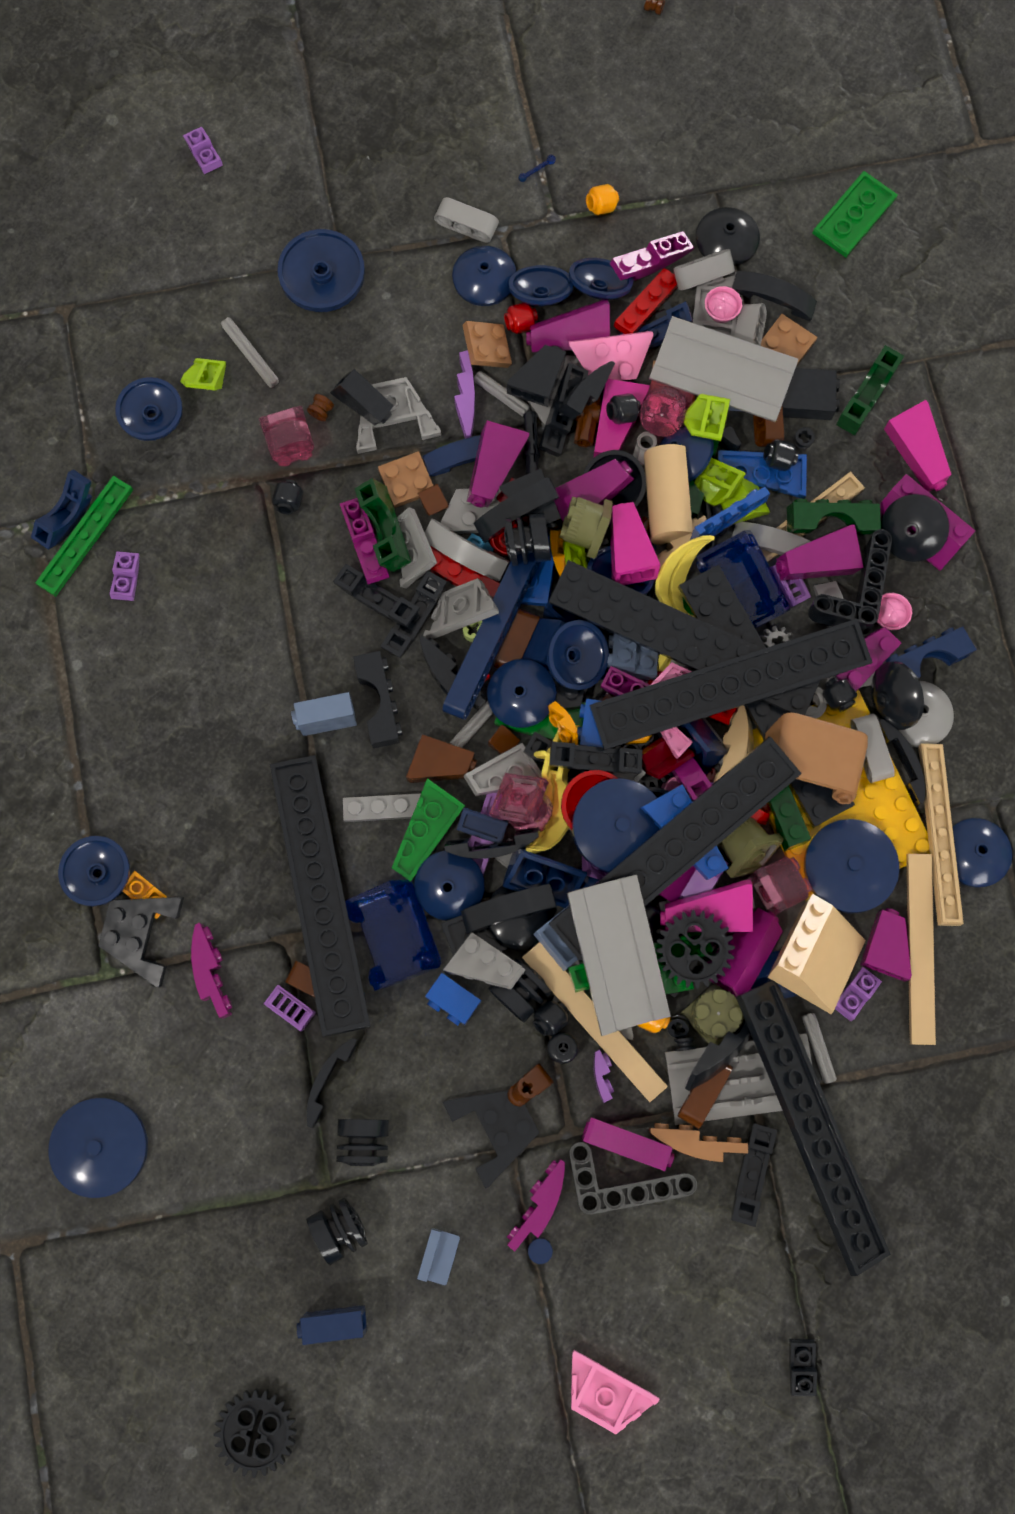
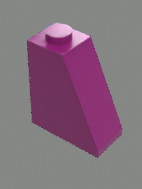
[860,908,912,982]

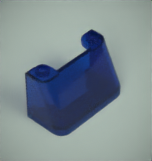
[696,530,791,628]
[345,880,441,991]

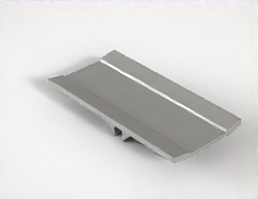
[649,316,799,422]
[567,875,671,1036]
[665,1033,812,1125]

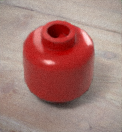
[504,303,538,334]

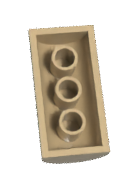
[644,444,693,545]

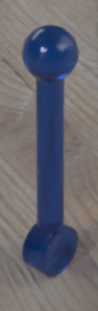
[518,155,556,182]

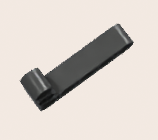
[569,1142,697,1215]

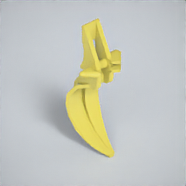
[655,535,715,672]
[525,725,580,854]

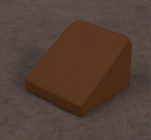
[418,484,449,516]
[488,724,520,754]

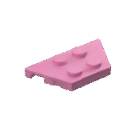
[568,331,653,381]
[571,1350,660,1434]

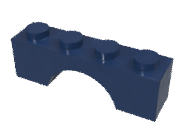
[885,627,977,678]

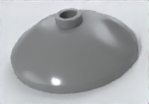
[898,681,954,748]

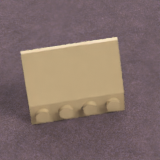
[768,894,866,1014]

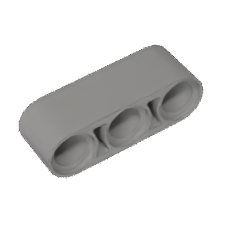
[434,197,499,243]
[673,249,735,290]
[734,303,767,346]
[850,714,895,783]

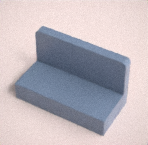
[417,1228,460,1285]

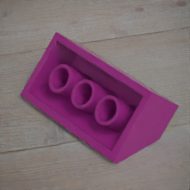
[880,474,975,571]

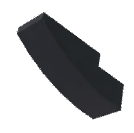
[558,361,615,420]

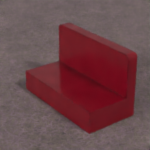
[642,736,695,779]

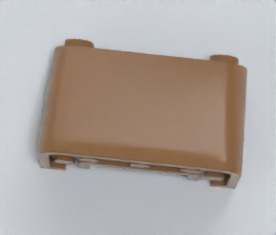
[765,713,868,804]

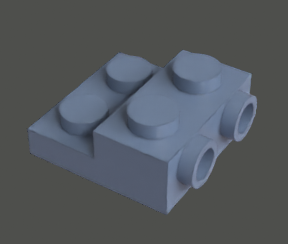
[607,633,658,681]
[534,904,578,971]

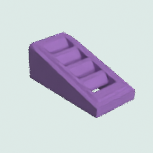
[768,564,811,607]
[264,985,316,1032]

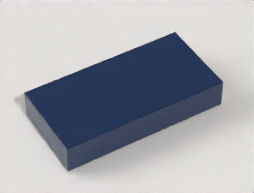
[456,807,509,843]

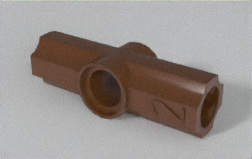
[574,392,602,448]

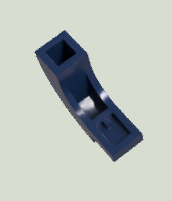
[31,469,92,550]

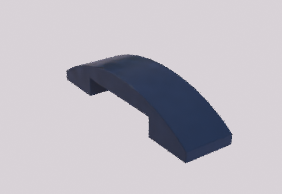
[618,301,693,350]
[423,435,481,477]

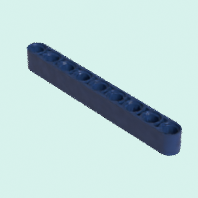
[443,553,540,720]

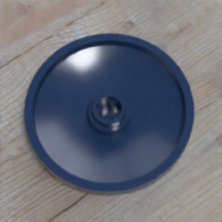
[278,229,365,312]
[572,778,659,872]
[804,819,899,913]
[48,1098,148,1198]

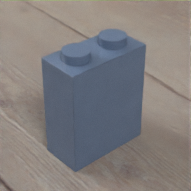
[291,692,357,736]

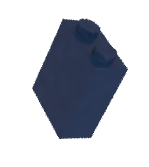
[297,1305,367,1345]

